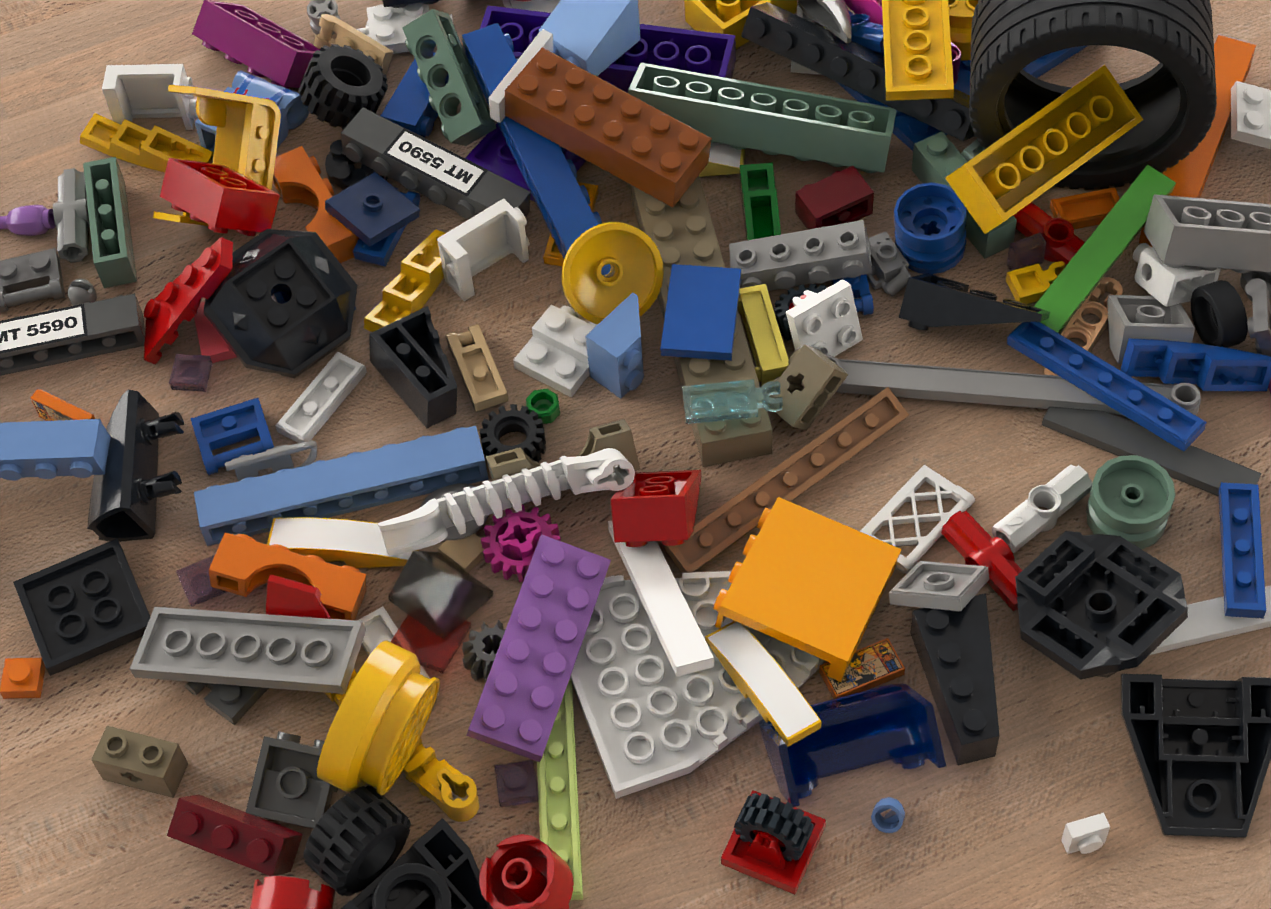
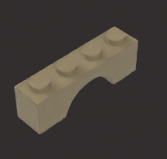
[486,419,640,508]

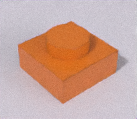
[0,658,46,699]

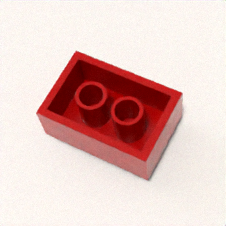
[160,158,280,236]

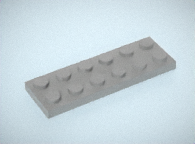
[130,607,366,694]

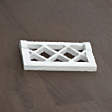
[860,465,975,574]

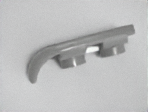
[225,441,317,481]

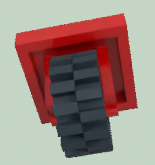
[721,790,826,895]

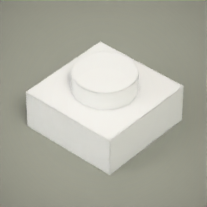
[1061,813,1110,854]

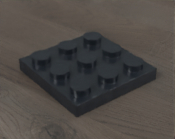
[13,538,150,676]

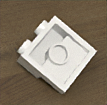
[513,304,598,397]

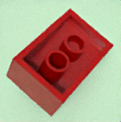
[611,470,702,547]

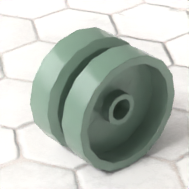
[1086,455,1175,549]

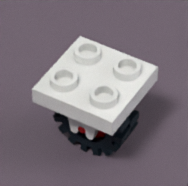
[774,279,863,357]

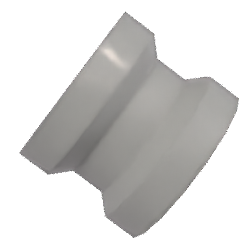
[307,0,341,35]

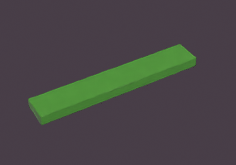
[1034,165,1176,333]

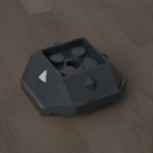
[204,229,358,378]
[1015,531,1188,680]

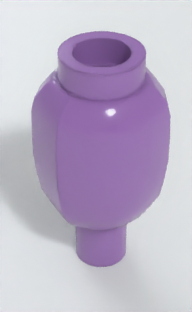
[0,205,56,236]

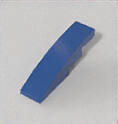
[1120,338,1271,392]

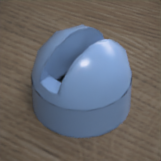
[871,797,905,833]

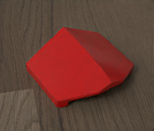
[266,575,332,619]

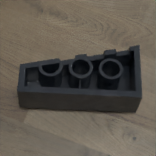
[910,593,1000,766]

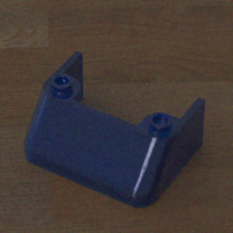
[759,684,946,807]

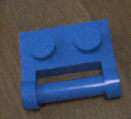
[191,398,274,475]

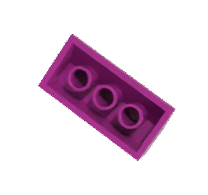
[192,0,320,89]

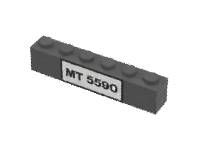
[341,107,531,219]
[0,293,145,376]

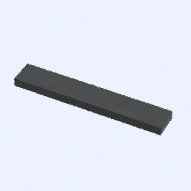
[1042,407,1261,496]

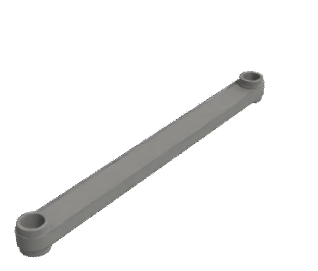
[826,355,1201,415]

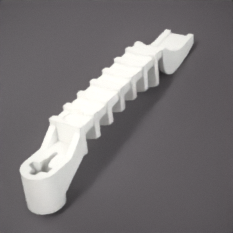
[378,448,635,556]

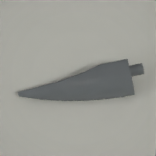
[798,0,852,43]

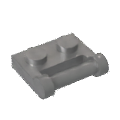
[0,248,65,312]
[1245,278,1271,356]

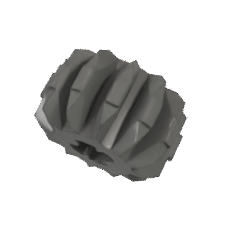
[462,620,506,683]

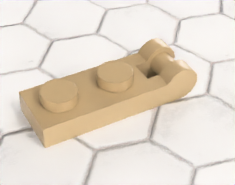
[313,14,393,75]
[445,324,509,412]

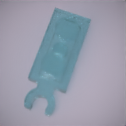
[682,379,783,424]

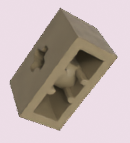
[764,344,848,431]
[91,726,188,798]

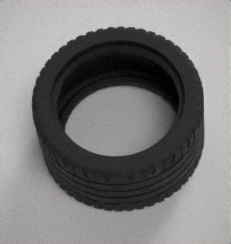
[969,0,1217,190]

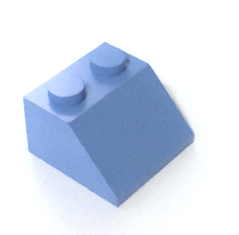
[586,293,644,399]

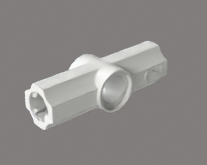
[992,464,1092,553]

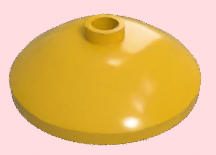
[562,222,664,324]

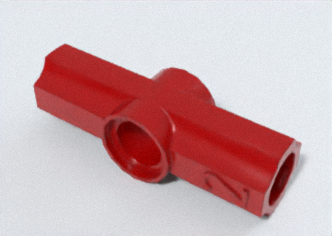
[1013,202,1085,267]
[941,511,1023,611]

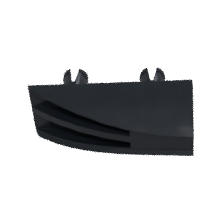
[87,389,184,542]

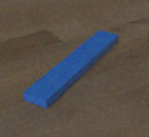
[1007,322,1207,452]

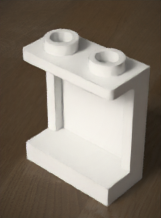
[102,64,198,130]
[437,198,530,301]

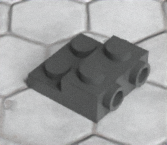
[246,731,338,828]

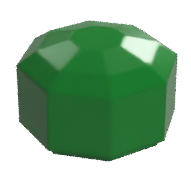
[526,389,560,424]

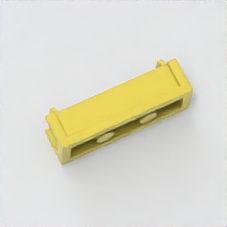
[738,284,789,391]

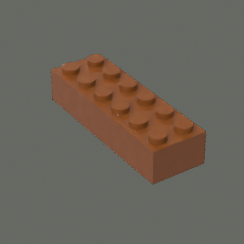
[505,47,712,208]

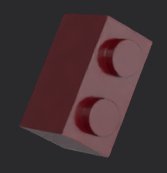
[795,166,874,230]

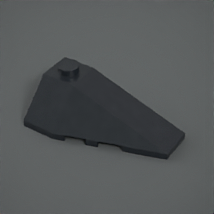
[899,273,1050,331]

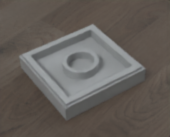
[889,561,989,611]

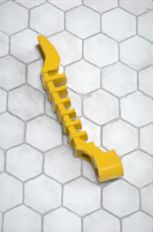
[325,669,479,822]

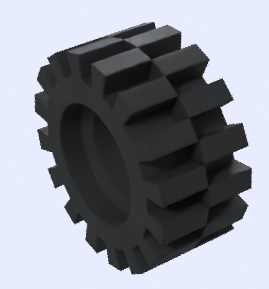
[480,404,546,463]

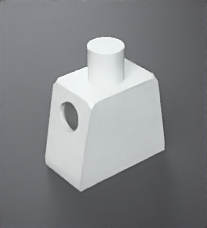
[1133,243,1221,307]

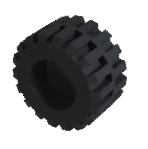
[299,44,388,129]
[303,785,411,896]

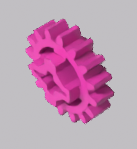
[481,505,561,582]

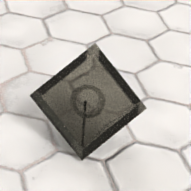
[388,551,493,640]

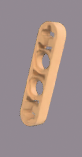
[1044,277,1123,376]

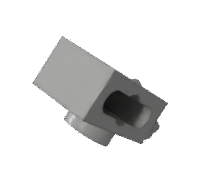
[867,232,911,296]

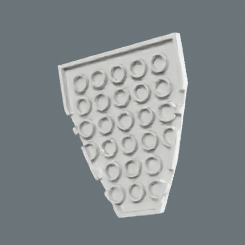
[570,571,826,799]

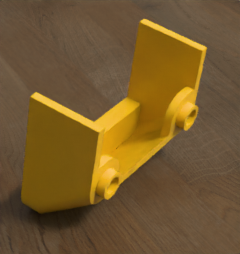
[153,85,281,226]

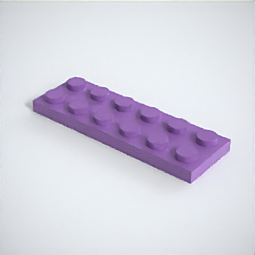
[466,534,611,762]

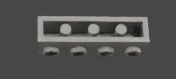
[729,220,872,296]

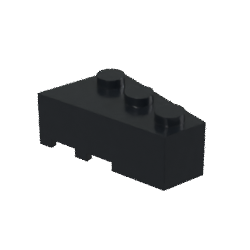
[369,306,457,428]

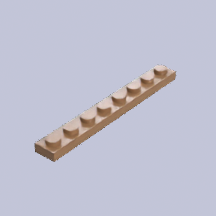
[664,387,909,573]

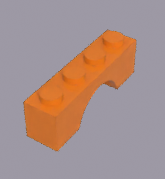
[273,146,359,263]
[209,532,366,620]

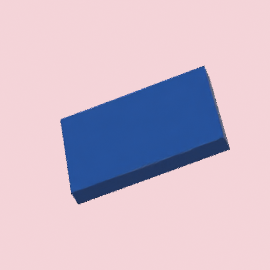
[660,264,741,361]

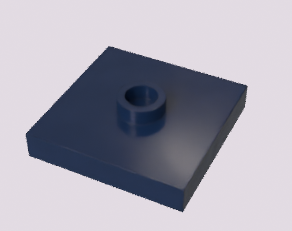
[325,172,420,247]

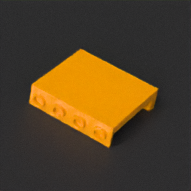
[713,497,902,682]

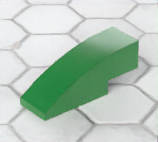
[739,162,781,240]

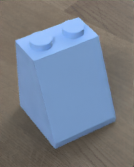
[539,0,640,76]

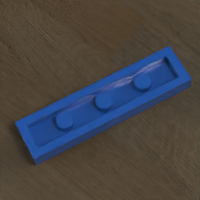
[1218,482,1266,619]

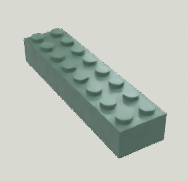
[628,62,897,173]

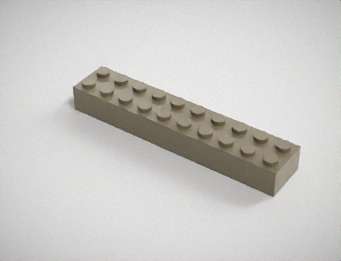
[630,176,772,467]

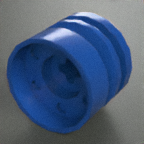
[894,182,967,274]

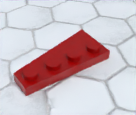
[144,237,233,365]

